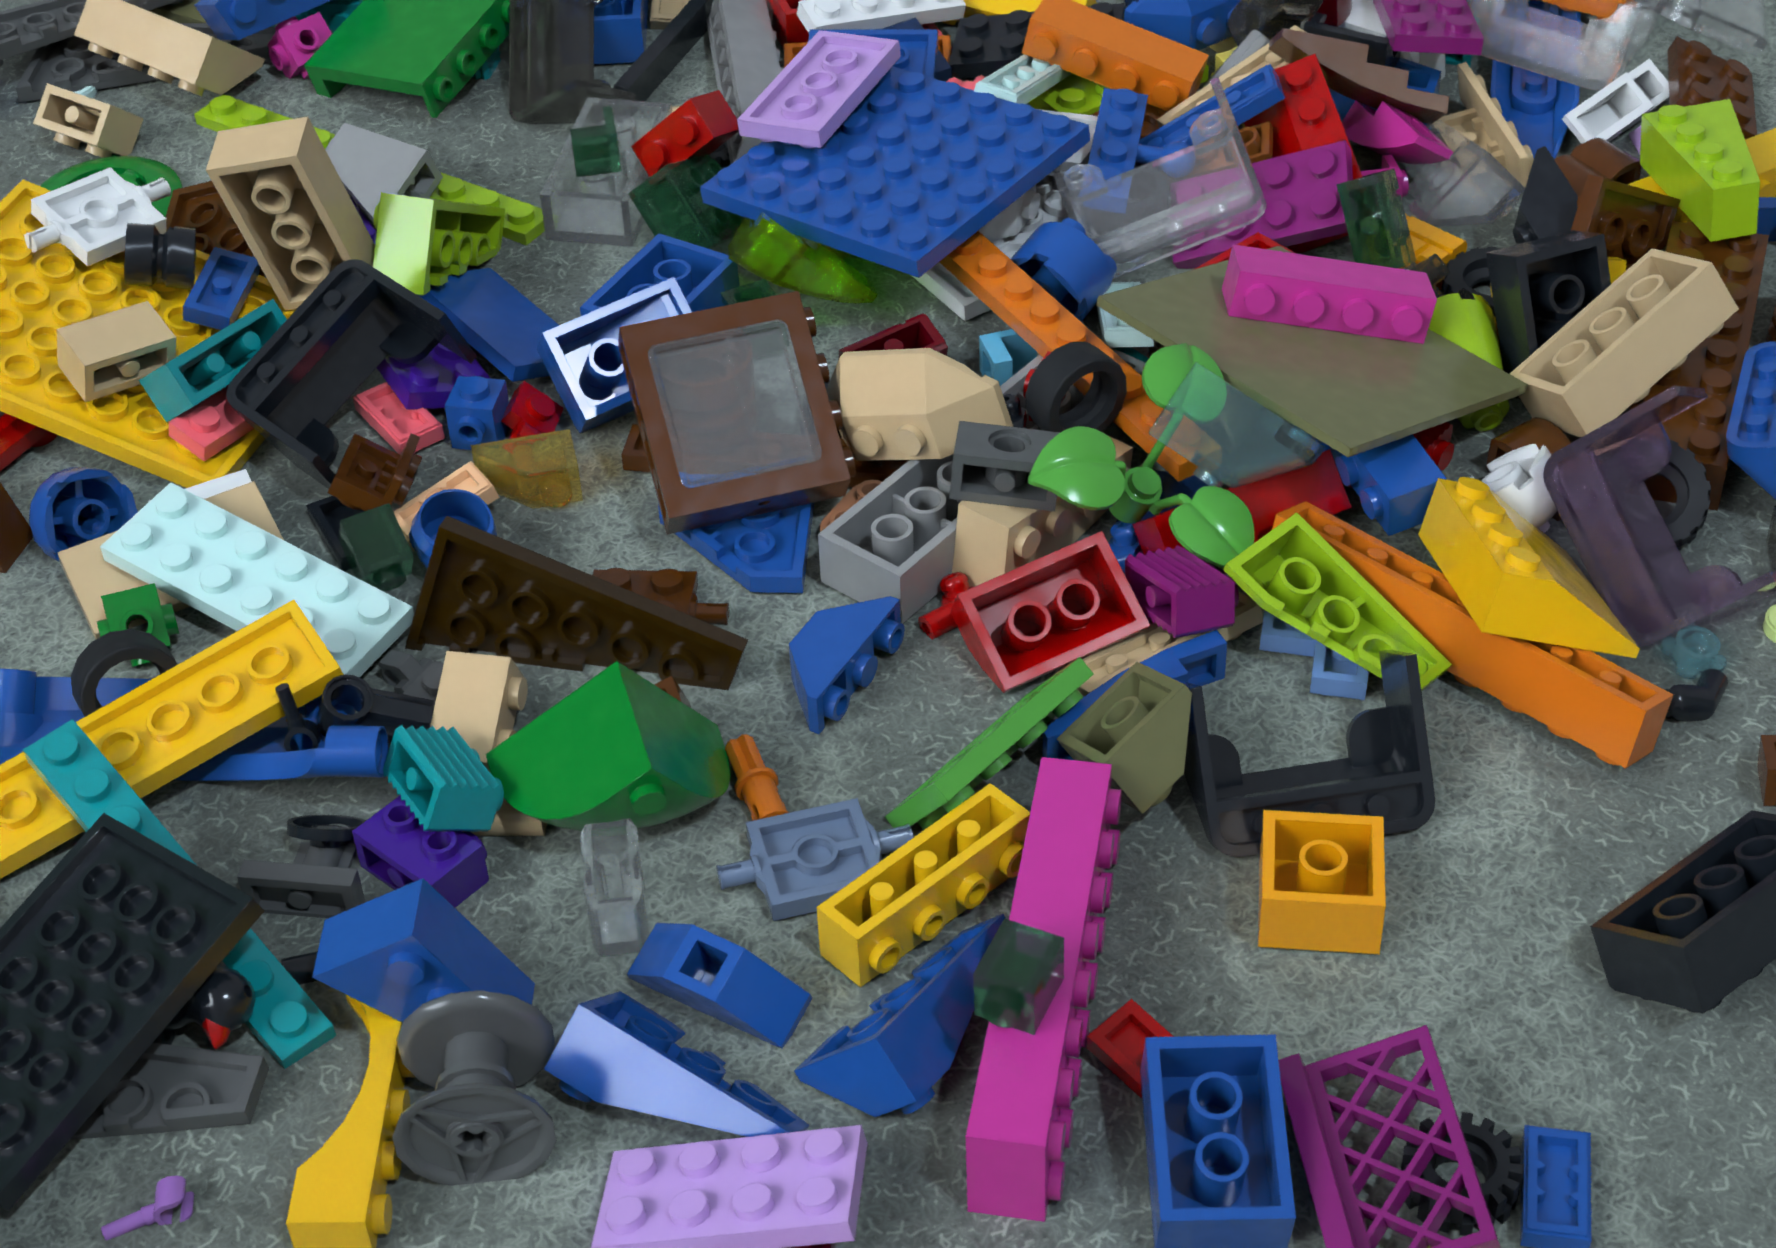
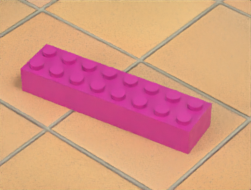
[966,757,1122,1222]

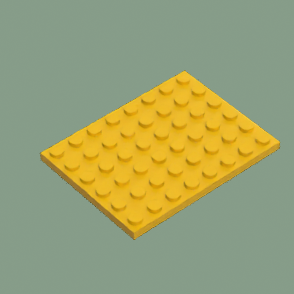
[0,180,296,488]

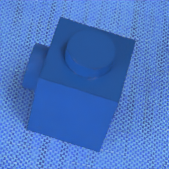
[444,376,510,452]

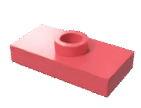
[353,382,445,455]

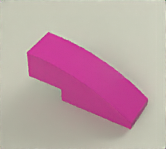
[1342,101,1453,165]

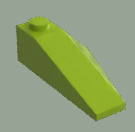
[1223,512,1452,691]

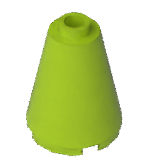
[1428,293,1509,431]

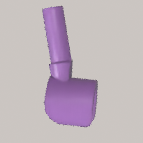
[101,1176,194,1240]

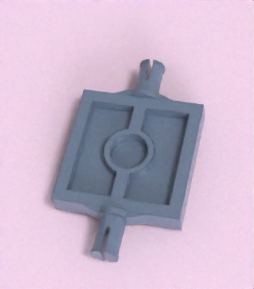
[716,798,914,921]

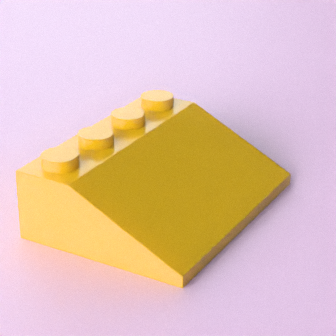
[1418,477,1640,658]

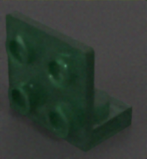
[628,154,755,249]

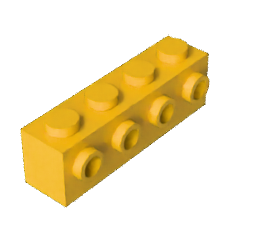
[816,783,1030,988]

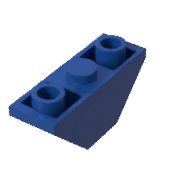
[789,596,905,734]
[627,923,812,1049]

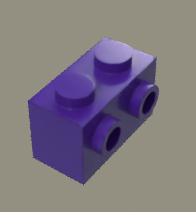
[352,795,489,908]

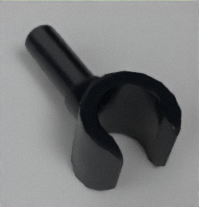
[275,683,322,752]

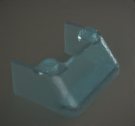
[1148,362,1326,488]

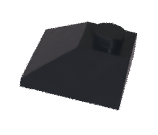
[1513,146,1578,244]

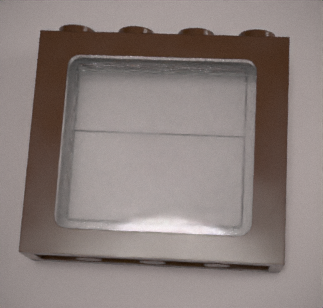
[618,291,856,535]

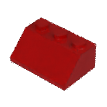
[950,531,1151,693]

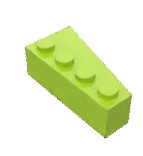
[1640,99,1760,242]
[373,193,506,295]

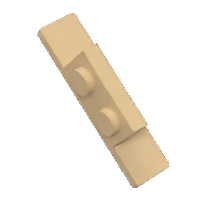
[1432,62,1534,192]

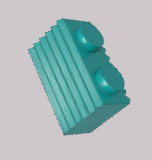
[383,725,504,832]

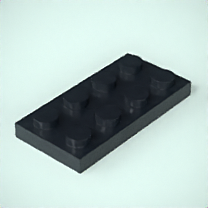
[949,2,1125,79]

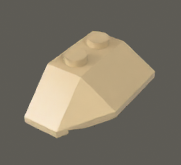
[826,348,1013,461]

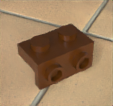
[327,433,422,519]

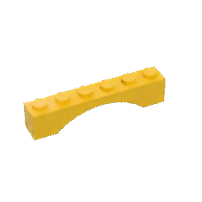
[286,994,415,1248]

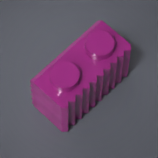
[1125,544,1239,638]

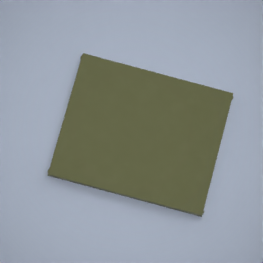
[1096,246,1528,457]

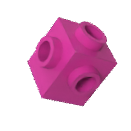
[267,12,332,80]

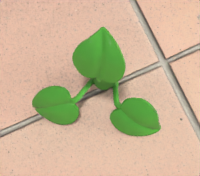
[1028,343,1254,569]

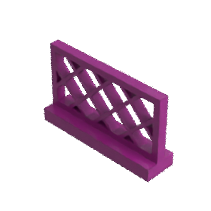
[1278,1025,1501,1248]

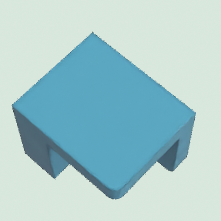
[979,329,1037,386]

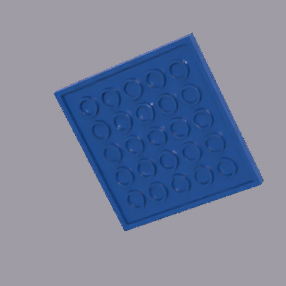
[700,66,1090,278]

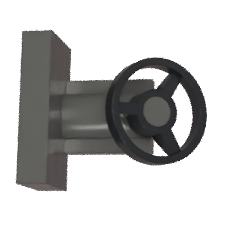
[237,815,366,918]

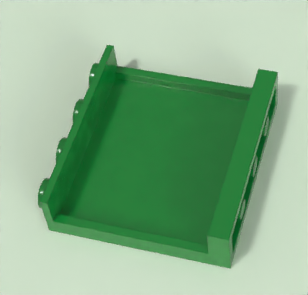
[304,0,526,118]

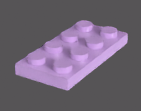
[737,30,901,148]
[591,1125,867,1248]

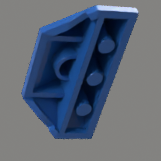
[1124,0,1251,51]

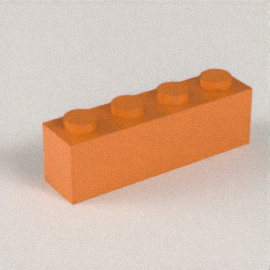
[1022,0,1209,111]

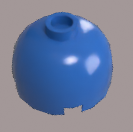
[29,467,138,562]

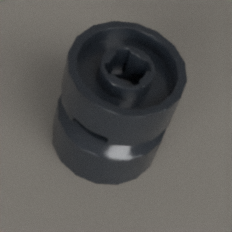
[124,223,196,289]

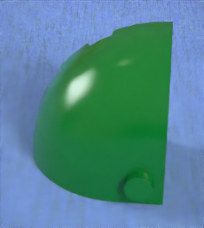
[485,661,730,832]

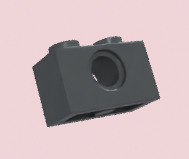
[949,421,1061,511]

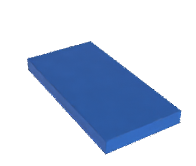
[416,268,559,382]

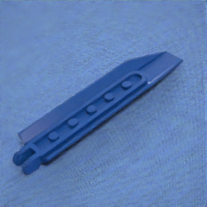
[1490,0,1581,159]

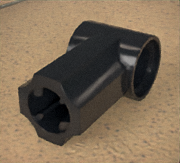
[317,675,434,744]

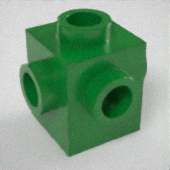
[97,583,180,667]

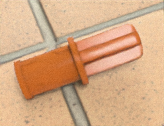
[725,734,789,820]

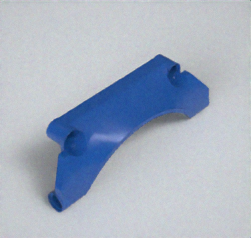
[0,669,388,781]

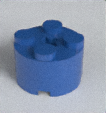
[1011,218,1117,322]

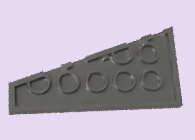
[16,23,279,102]

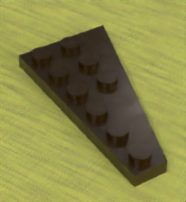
[405,516,748,690]

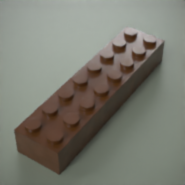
[1622,221,1769,511]

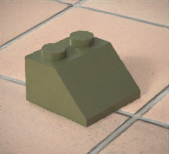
[1056,662,1192,814]

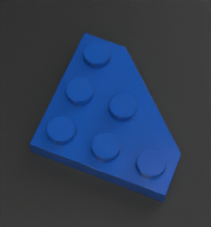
[658,475,815,593]

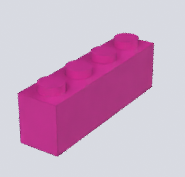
[1222,244,1437,344]

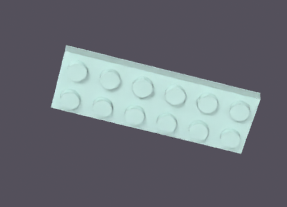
[100,482,414,677]

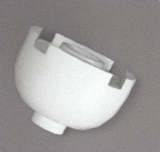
[1470,444,1563,533]

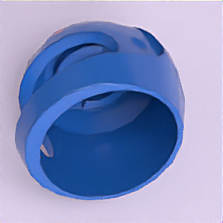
[409,489,497,568]

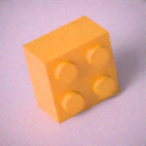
[1258,810,1386,954]

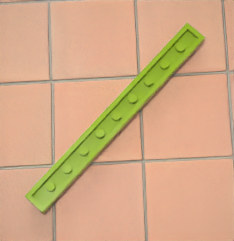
[194,94,554,246]

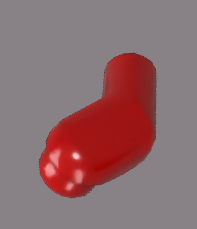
[918,572,973,640]

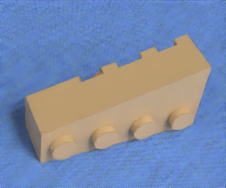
[952,435,1133,587]

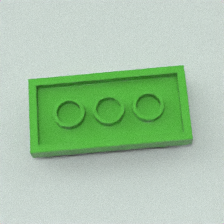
[885,657,1094,830]

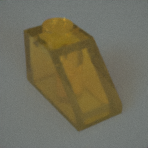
[471,429,583,509]

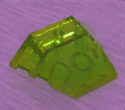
[728,212,878,304]

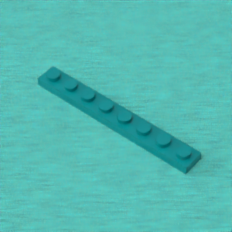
[23,719,336,1069]

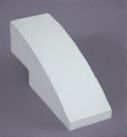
[1562,58,1669,144]

